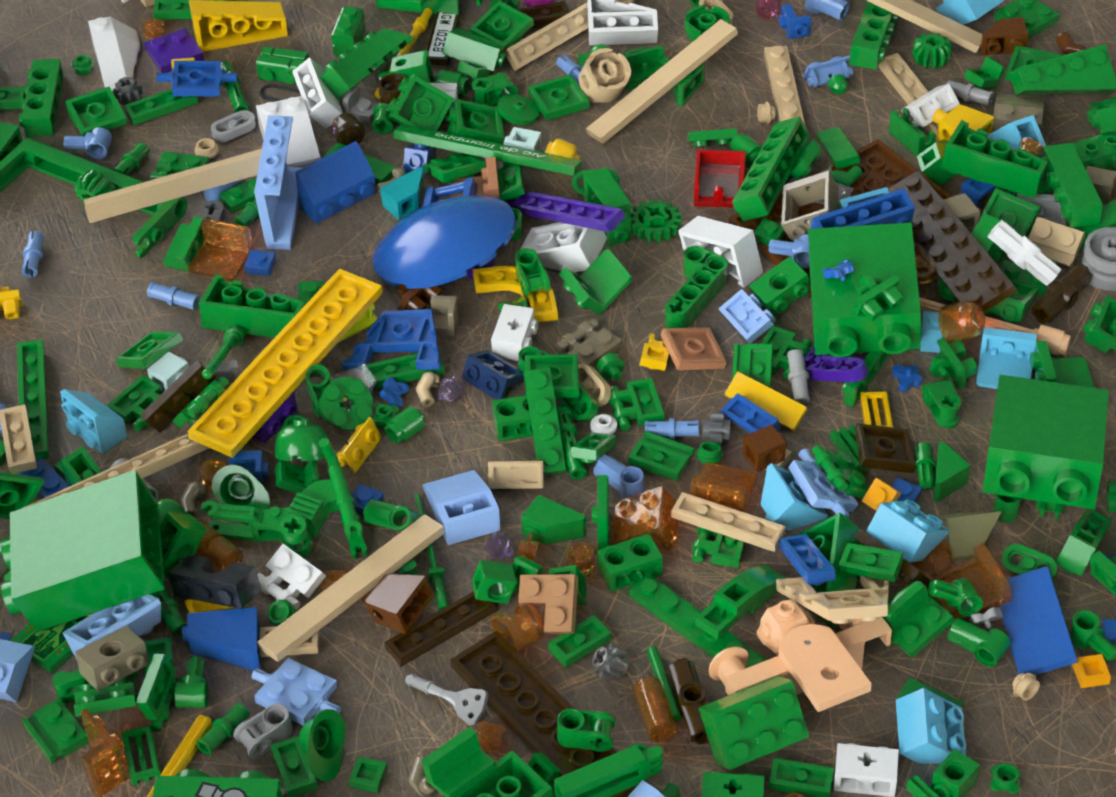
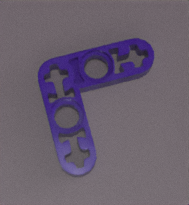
[804,346,868,382]

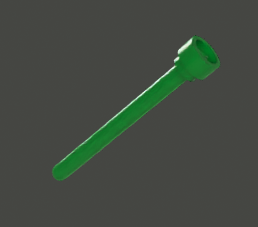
[202,325,246,379]

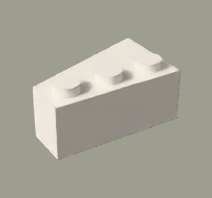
[587,0,658,45]
[678,216,763,288]

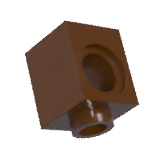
[743,425,787,473]

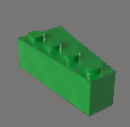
[1009,44,1116,96]

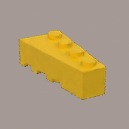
[189,0,288,52]

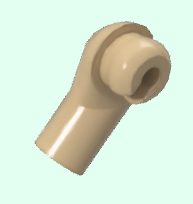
[416,371,440,407]

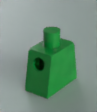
[379,50,434,83]

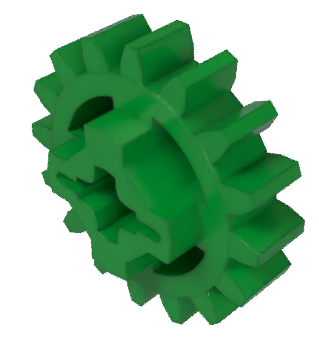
[631,199,682,243]

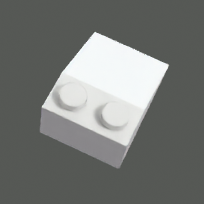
[256,96,321,167]
[520,222,607,272]

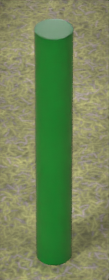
[646,646,682,722]

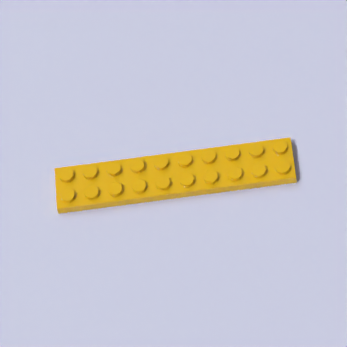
[187,269,383,458]

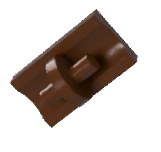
[397,284,443,310]

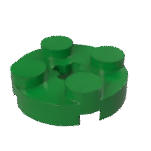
[319,377,373,431]

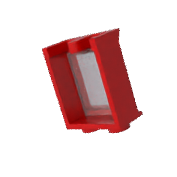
[694,150,745,208]

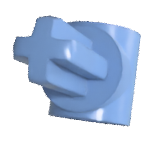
[64,128,112,159]
[769,234,810,268]

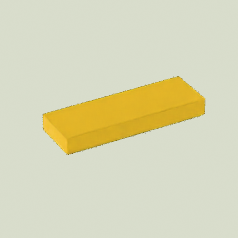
[725,371,808,432]

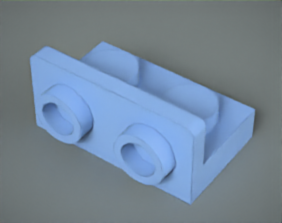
[719,289,776,344]

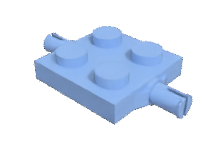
[788,449,858,519]
[252,658,341,726]

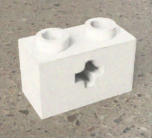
[491,304,538,362]
[834,743,899,797]

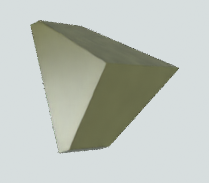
[937,511,1002,561]

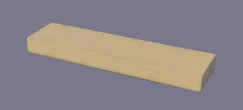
[671,492,786,552]

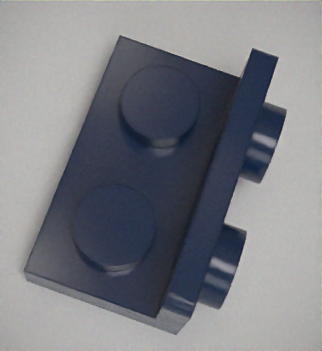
[462,350,524,400]

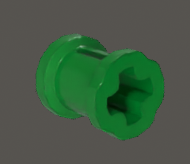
[372,103,393,135]

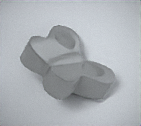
[969,607,1003,630]

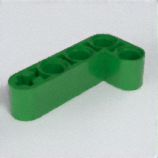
[665,246,728,328]

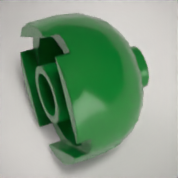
[684,5,730,43]
[275,418,327,461]

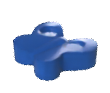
[822,260,855,281]
[892,365,922,392]
[379,377,409,408]

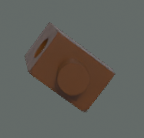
[361,574,434,634]

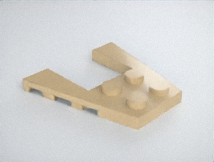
[776,576,889,624]

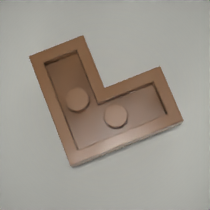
[518,575,578,634]

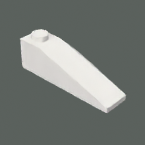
[88,17,141,92]

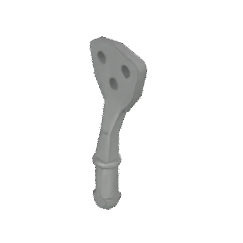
[405,674,489,726]

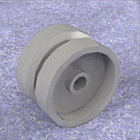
[1081,227,1116,291]

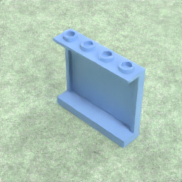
[254,116,302,250]

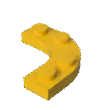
[473,266,558,322]

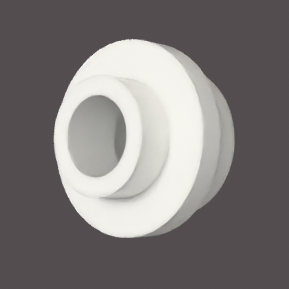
[590,414,617,435]

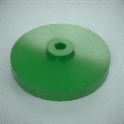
[497,94,539,125]

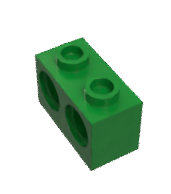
[1086,97,1116,134]
[492,396,533,442]
[597,533,663,592]

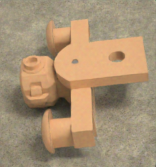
[709,599,892,712]

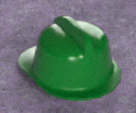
[212,465,270,524]
[299,709,346,781]

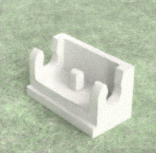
[901,84,960,127]

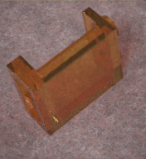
[922,543,1013,629]

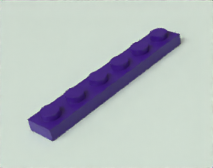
[508,191,625,232]

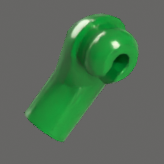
[830,166,862,188]

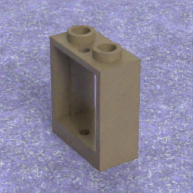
[781,171,839,242]

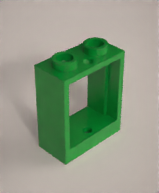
[583,167,631,247]

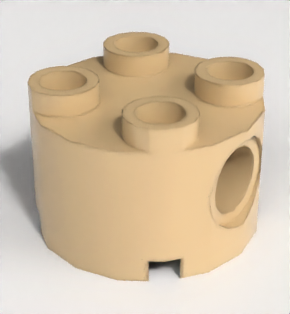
[579,48,631,103]

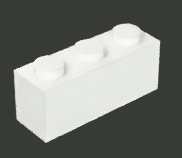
[292,57,343,129]

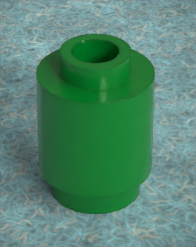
[433,70,469,97]
[730,134,762,167]
[385,406,425,444]

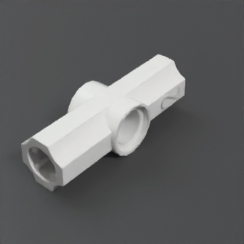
[988,220,1061,286]

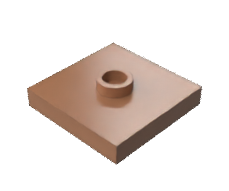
[660,327,727,370]

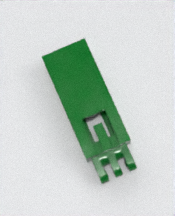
[554,744,663,797]

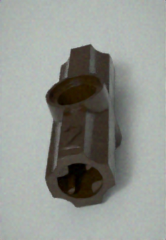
[1031,263,1093,325]
[669,658,709,745]

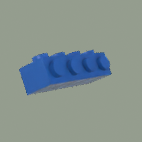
[810,188,915,229]

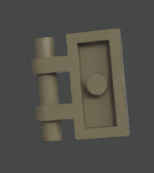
[555,318,622,368]

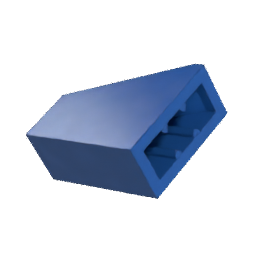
[182,607,260,671]

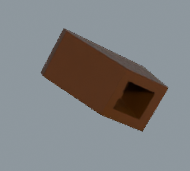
[980,17,1029,56]

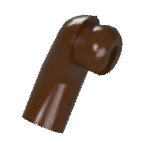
[1056,32,1086,54]

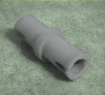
[946,80,994,106]
[787,349,810,404]

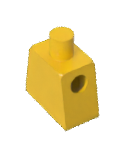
[932,105,994,141]

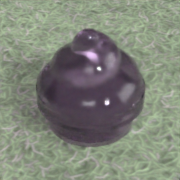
[438,375,465,402]
[484,532,513,559]

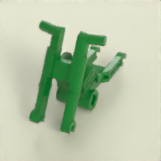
[201,438,368,560]

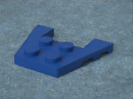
[342,309,441,372]

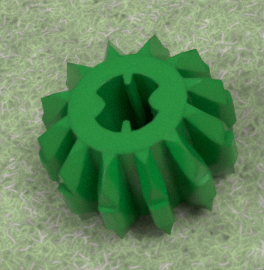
[912,32,952,69]
[74,170,115,203]

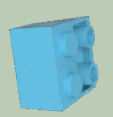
[936,0,1004,25]
[987,115,1046,158]
[60,389,128,454]
[866,499,950,562]
[896,688,967,764]

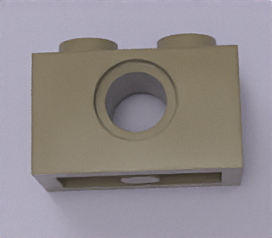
[75,625,149,691]

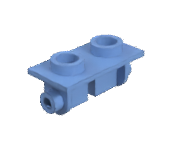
[802,55,853,88]

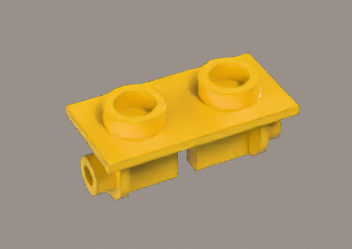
[337,417,382,473]

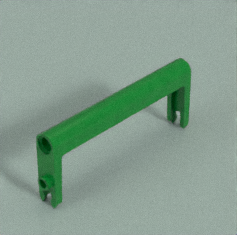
[0,138,188,258]

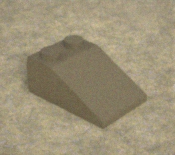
[992,92,1044,133]

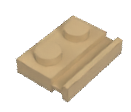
[1029,217,1086,268]

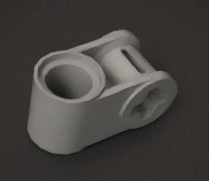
[234,704,293,759]

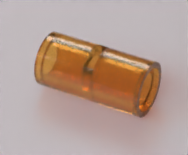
[196,521,243,571]
[632,677,677,742]

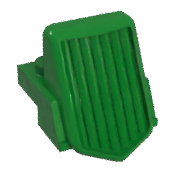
[883,581,954,659]

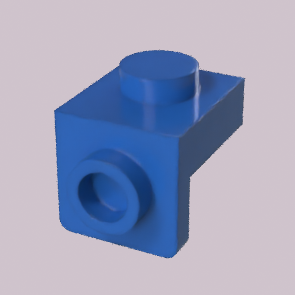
[778,4,812,39]
[403,143,436,174]
[229,451,269,486]

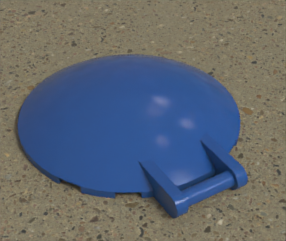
[373,177,516,289]

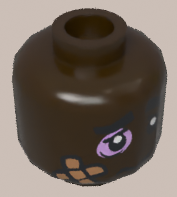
[331,113,365,146]

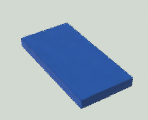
[992,567,1078,675]

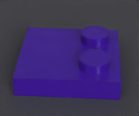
[144,29,204,73]

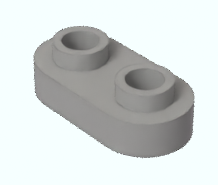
[211,110,256,142]

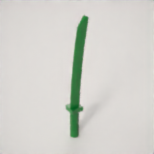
[414,493,449,611]

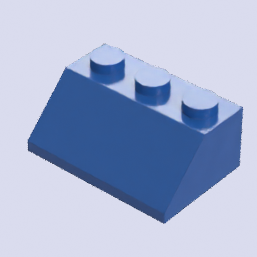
[295,141,376,223]

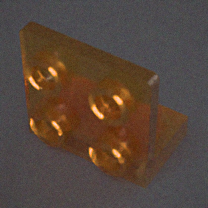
[188,218,254,282]
[690,463,757,513]
[611,486,678,551]
[80,708,128,797]

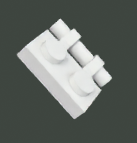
[257,544,326,610]

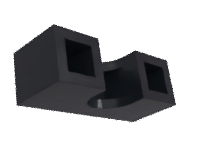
[168,555,261,609]

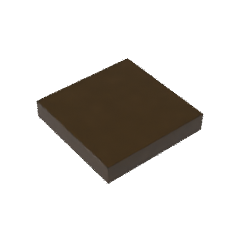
[854,423,916,473]

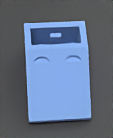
[422,470,500,545]

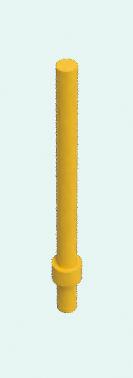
[374,8,433,99]

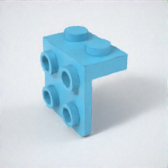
[976,327,1037,389]

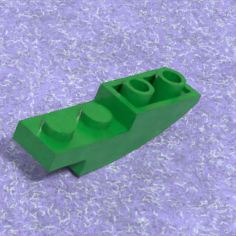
[695,565,786,640]

